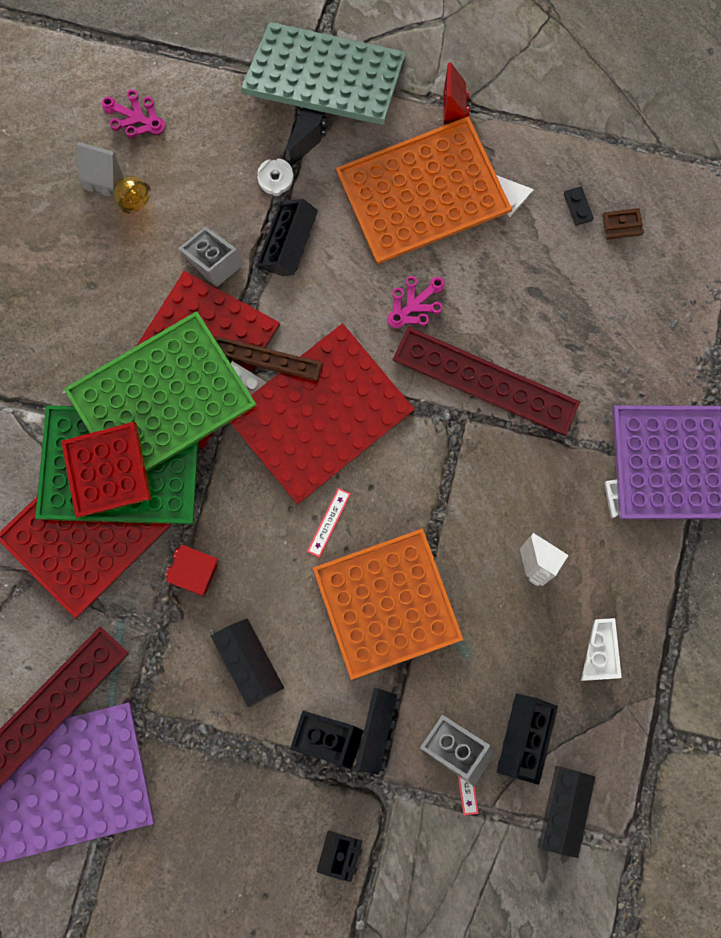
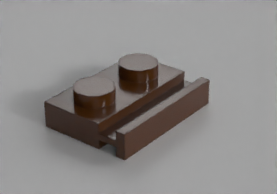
[602,208,644,240]

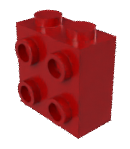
[165,545,220,598]

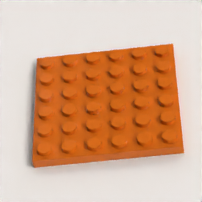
[313,528,463,680]

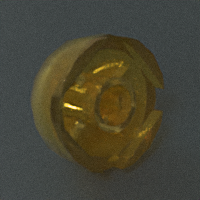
[113,175,151,214]

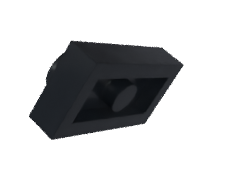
[564,186,594,226]

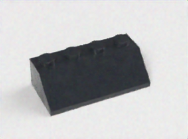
[256,199,318,276]
[211,618,284,708]
[355,688,400,775]
[496,693,558,785]
[538,766,595,858]

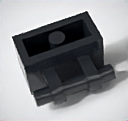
[316,830,362,882]

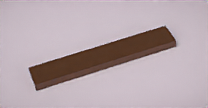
[215,336,323,382]

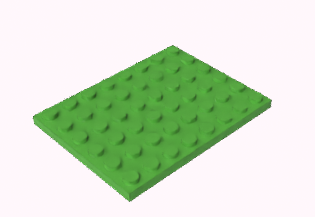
[64,311,257,472]

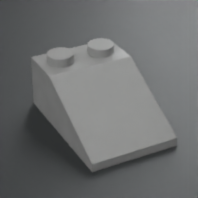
[77,142,124,197]
[178,226,244,287]
[420,715,496,787]

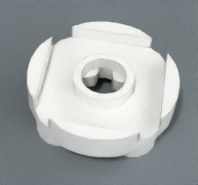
[257,159,294,196]

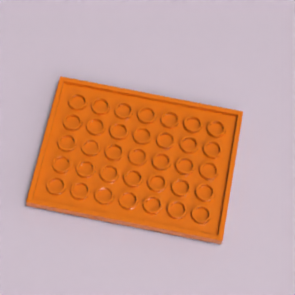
[336,116,512,265]

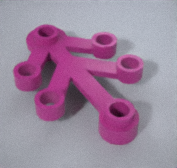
[101,89,165,139]
[387,276,445,329]

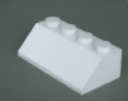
[520,533,568,586]

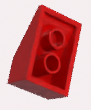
[443,63,470,124]

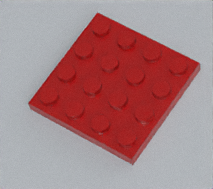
[61,422,152,518]

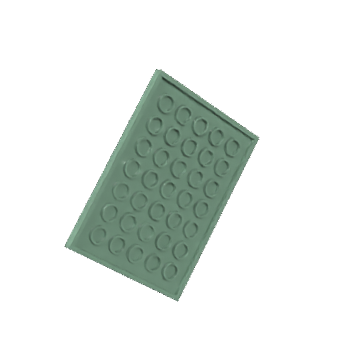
[241,22,406,125]

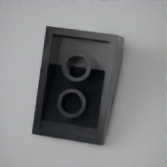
[286,108,328,167]
[290,711,364,770]

